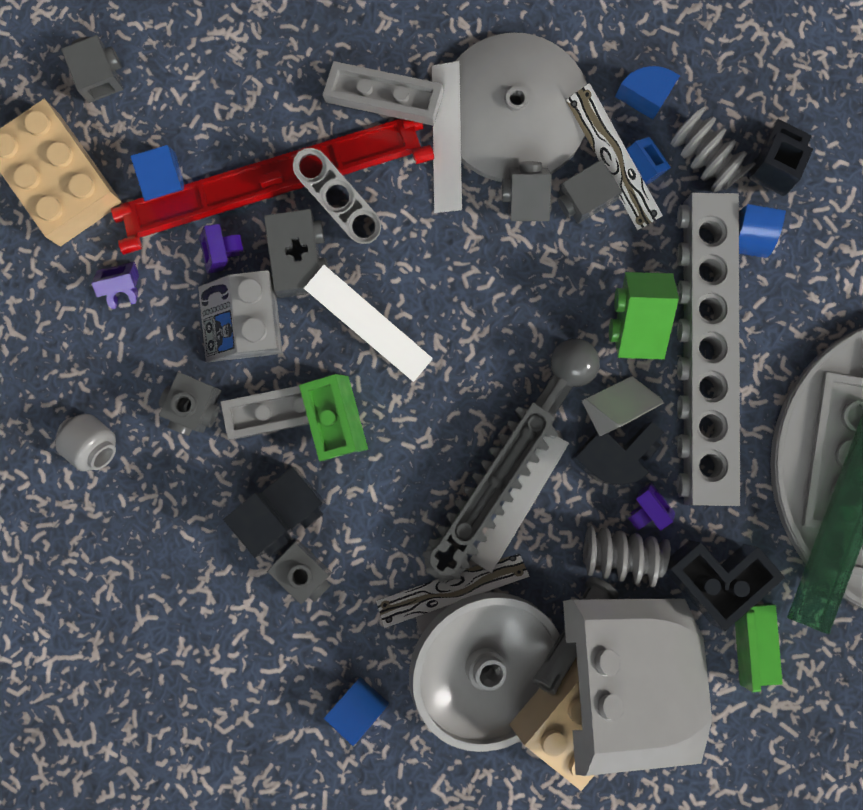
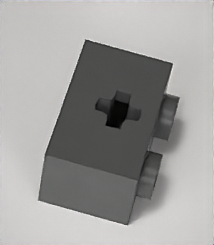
[264,209,329,298]

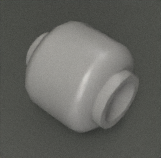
[55,413,116,471]

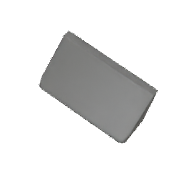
[582,376,664,436]

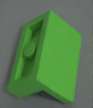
[299,374,368,461]
[735,604,783,692]

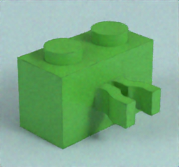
[609,272,679,359]

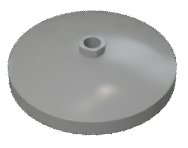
[456,33,587,182]
[409,592,560,752]

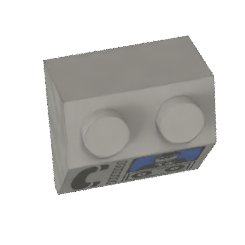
[198,270,283,362]

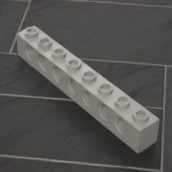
[677,193,740,506]

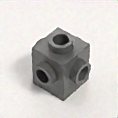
[158,372,222,436]

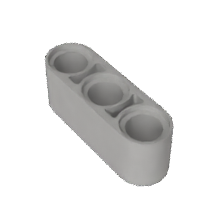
[293,148,381,244]

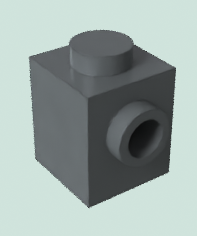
[61,35,124,103]
[502,161,552,221]
[267,541,332,605]

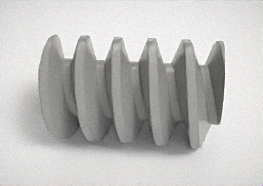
[670,106,756,193]
[583,525,671,588]

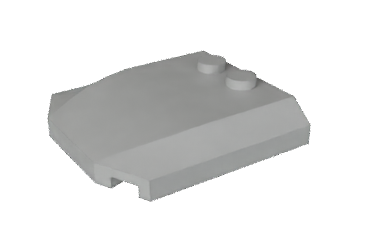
[563,599,712,776]

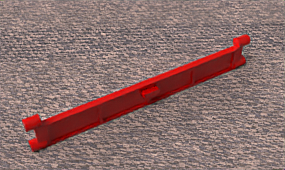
[111,119,435,255]

